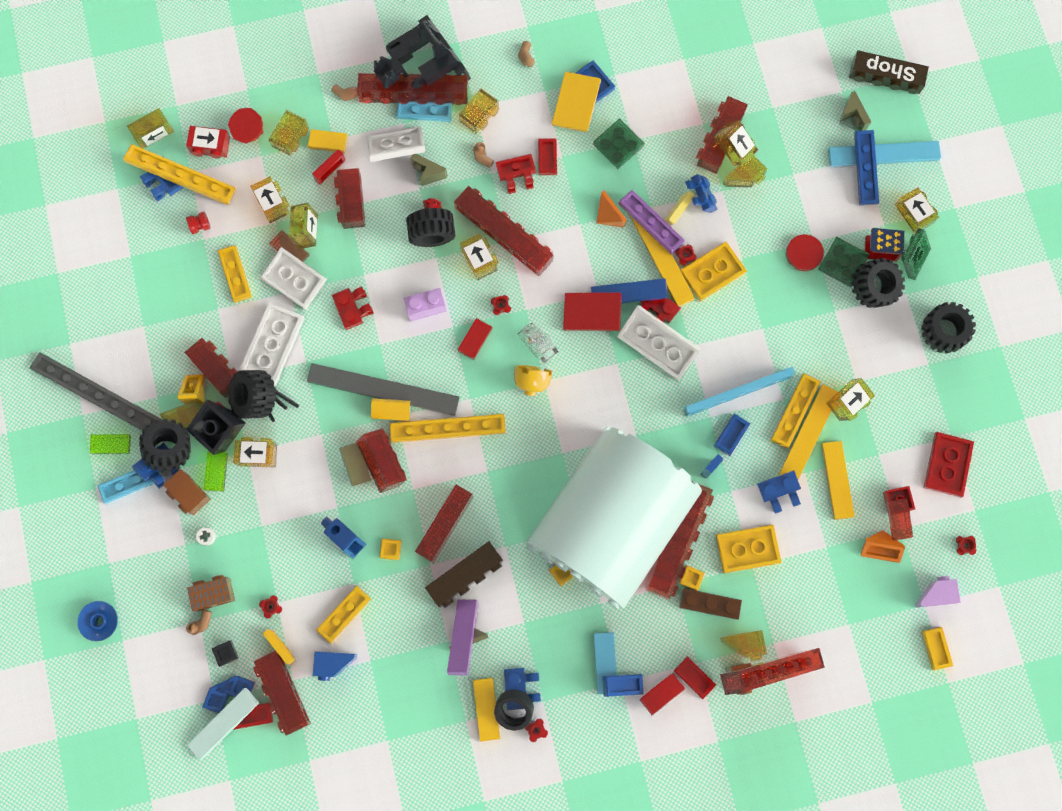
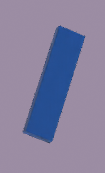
[854,130,879,206]
[591,278,668,303]

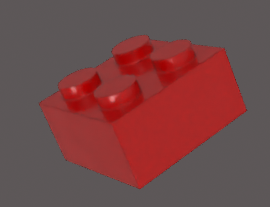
[883,486,916,516]

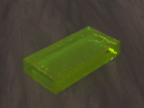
[89,434,131,454]
[203,452,228,492]

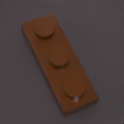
[680,588,742,620]

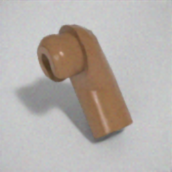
[518,41,535,67]
[331,84,359,101]
[473,142,494,168]
[186,609,212,635]

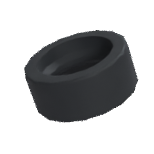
[494,689,534,731]

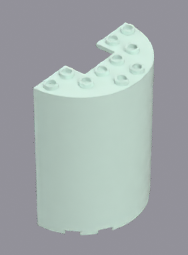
[526,427,702,609]

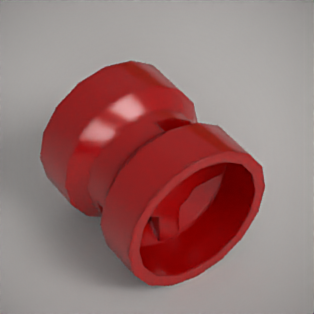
[186,211,211,235]

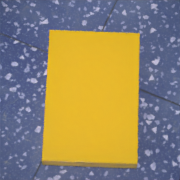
[552,71,601,133]
[680,241,747,302]
[715,524,782,574]

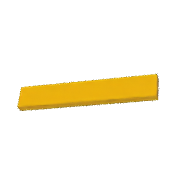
[123,144,236,205]
[629,215,695,307]
[778,384,840,480]
[390,414,506,443]

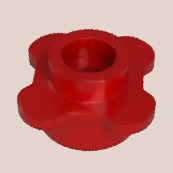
[423,198,442,209]
[675,244,697,265]
[491,295,511,315]
[956,536,977,555]
[259,595,282,619]
[525,718,548,742]

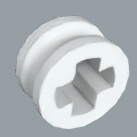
[196,528,216,546]

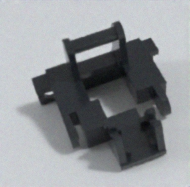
[373,15,471,89]

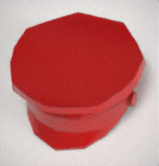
[228,108,264,144]

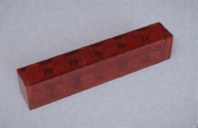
[357,73,469,105]
[454,186,554,276]
[646,481,714,600]
[720,648,825,695]

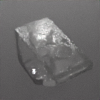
[517,322,559,363]

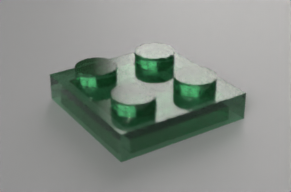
[593,118,645,169]
[901,228,931,280]
[818,236,870,287]

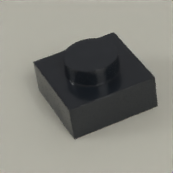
[211,640,239,667]

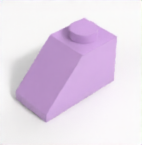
[915,576,961,608]

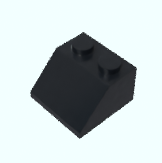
[187,400,246,455]

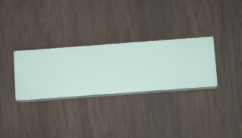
[187,688,259,760]

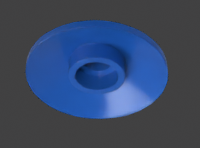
[78,601,118,641]

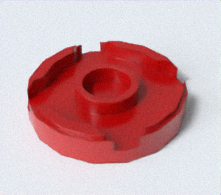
[786,234,824,272]

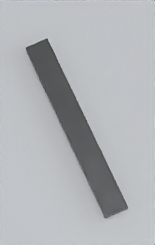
[30,352,163,430]
[307,363,460,416]

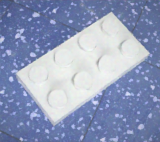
[240,303,305,386]
[617,305,701,380]

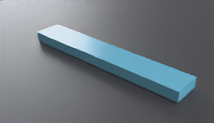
[828,141,941,167]
[684,367,795,417]

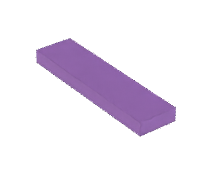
[618,190,685,254]
[447,599,478,676]

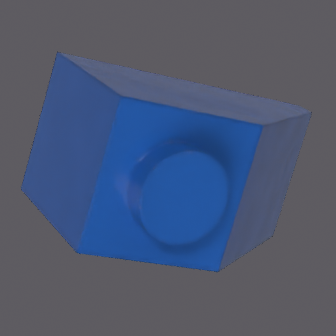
[312,651,357,681]

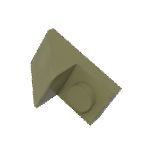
[840,91,871,131]
[410,154,448,186]

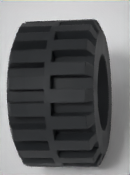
[406,208,456,247]
[851,258,905,308]
[921,302,976,354]
[228,370,276,419]
[139,419,191,473]

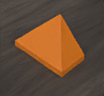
[596,191,626,227]
[861,530,905,563]

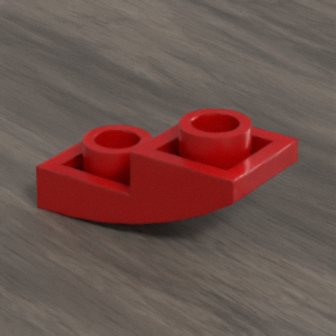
[639,673,685,716]

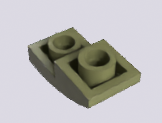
[339,442,371,486]

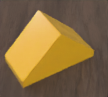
[178,374,205,405]

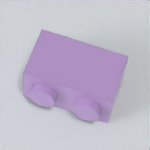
[404,288,447,321]

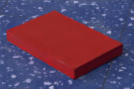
[563,293,622,331]
[923,432,975,498]

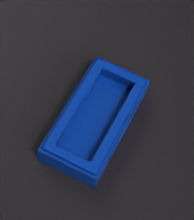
[714,413,751,456]
[701,454,723,479]
[603,674,644,697]

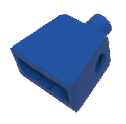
[321,516,366,559]

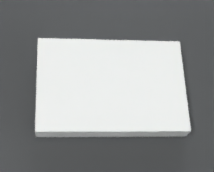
[367,126,426,162]
[260,247,327,310]

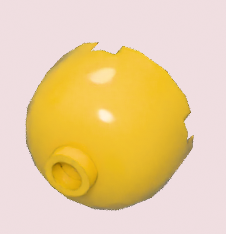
[514,365,553,396]

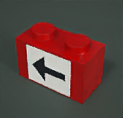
[186,126,230,159]

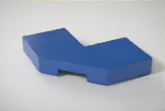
[202,675,255,713]

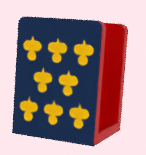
[864,228,905,262]

